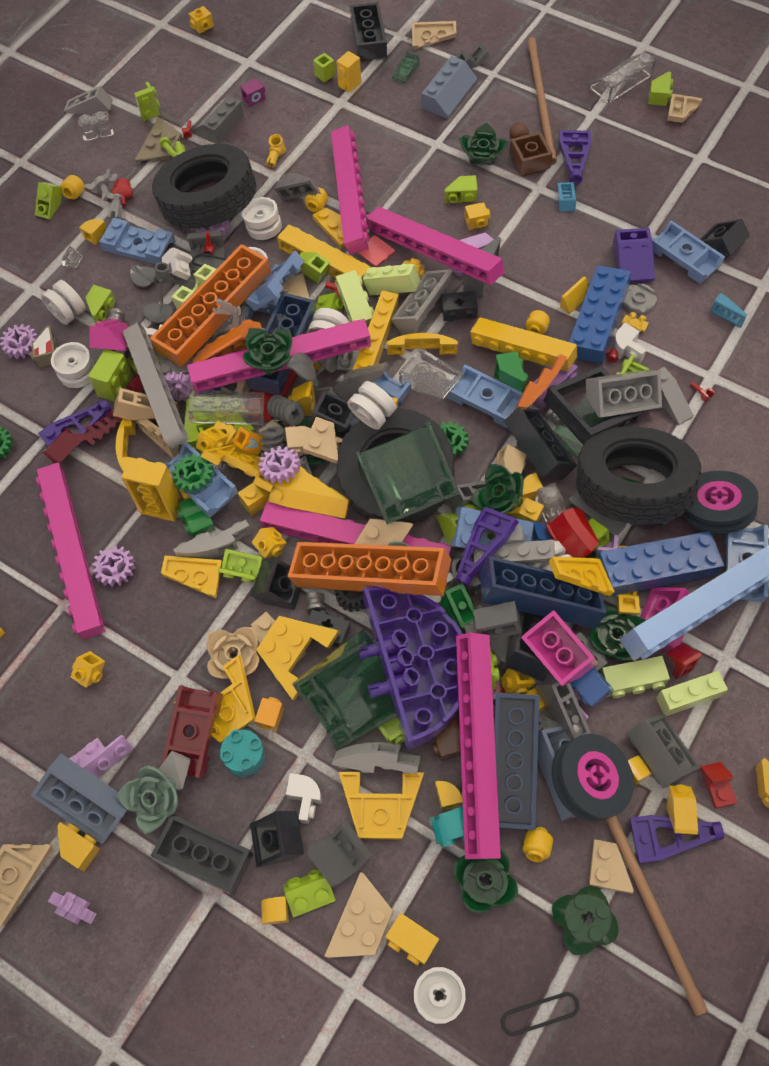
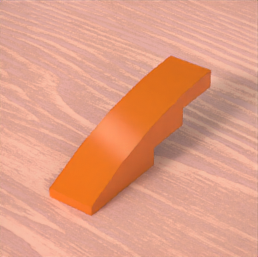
[514,354,567,410]

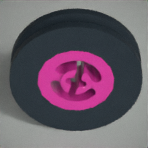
[683,470,759,534]
[551,734,634,822]

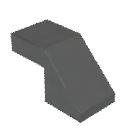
[456,42,490,69]

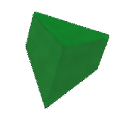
[439,583,475,629]

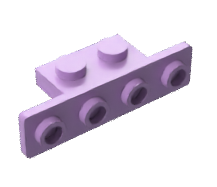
[69,735,133,778]

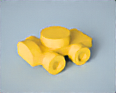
[621,312,648,333]

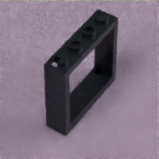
[543,366,643,445]

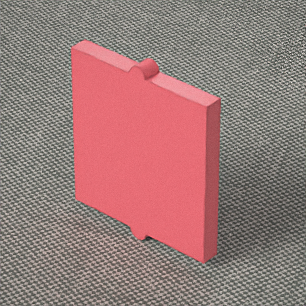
[357,235,395,268]

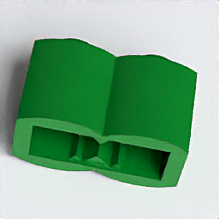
[177,498,215,538]

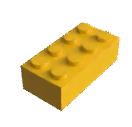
[121,457,182,522]

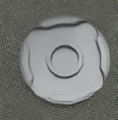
[623,284,657,314]

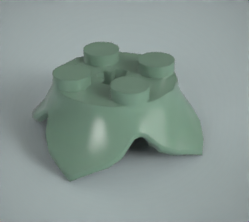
[116,766,178,834]

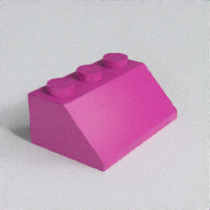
[89,318,129,351]
[640,587,690,652]
[521,610,598,686]

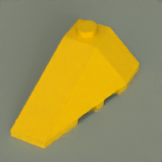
[268,467,349,519]

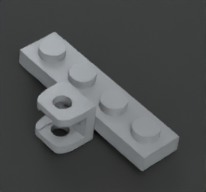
[474,524,555,564]

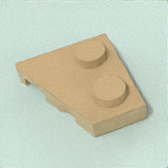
[667,94,702,123]
[302,417,338,463]
[589,839,633,894]

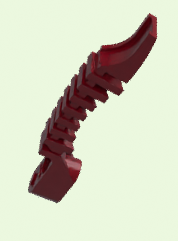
[42,374,143,464]

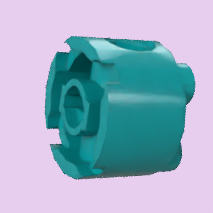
[220,730,266,778]
[429,807,464,848]

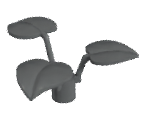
[130,262,196,324]
[286,352,343,399]

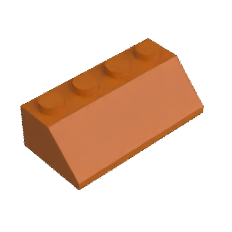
[191,320,262,364]

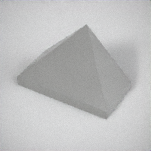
[158,751,190,791]

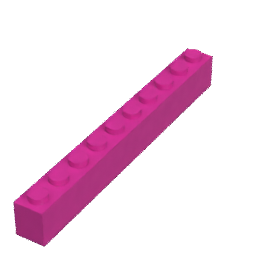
[331,125,370,255]
[366,207,505,285]
[187,319,371,393]
[36,462,106,640]
[260,501,451,556]
[456,632,501,859]

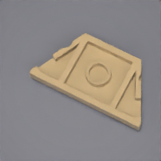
[355,519,414,546]
[0,844,53,926]
[325,872,393,958]

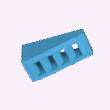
[557,182,576,212]
[710,293,748,328]

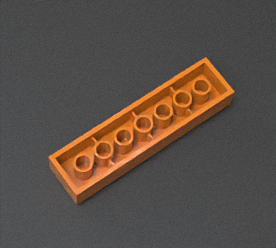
[150,244,271,368]
[288,542,451,596]

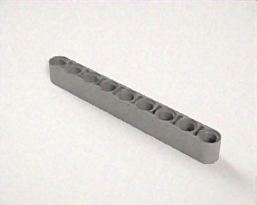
[123,321,188,449]

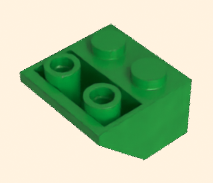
[494,351,528,392]

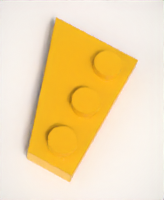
[312,207,367,249]
[161,555,222,599]
[548,557,615,596]

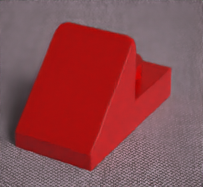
[667,644,702,680]
[700,762,737,809]

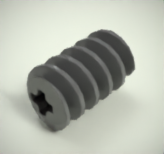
[267,395,304,425]
[260,427,284,457]

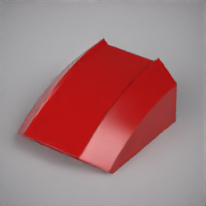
[546,508,599,558]

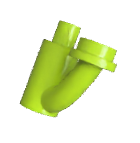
[159,137,185,157]

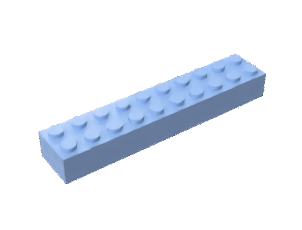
[620,545,769,661]

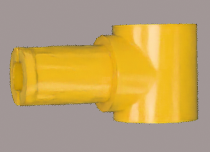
[266,134,286,168]

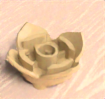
[206,627,259,679]

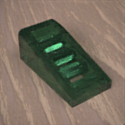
[392,51,419,84]

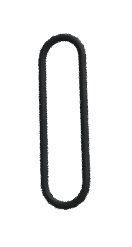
[192,253,227,269]
[501,992,579,1036]

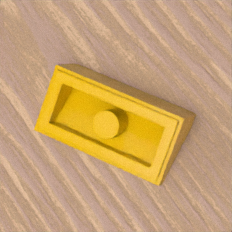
[560,277,589,314]

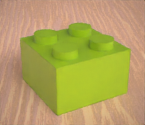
[88,349,133,402]

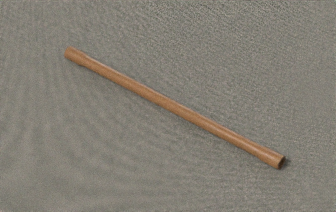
[527,37,557,165]
[606,816,708,1016]

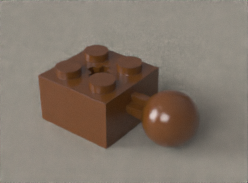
[509,122,553,176]

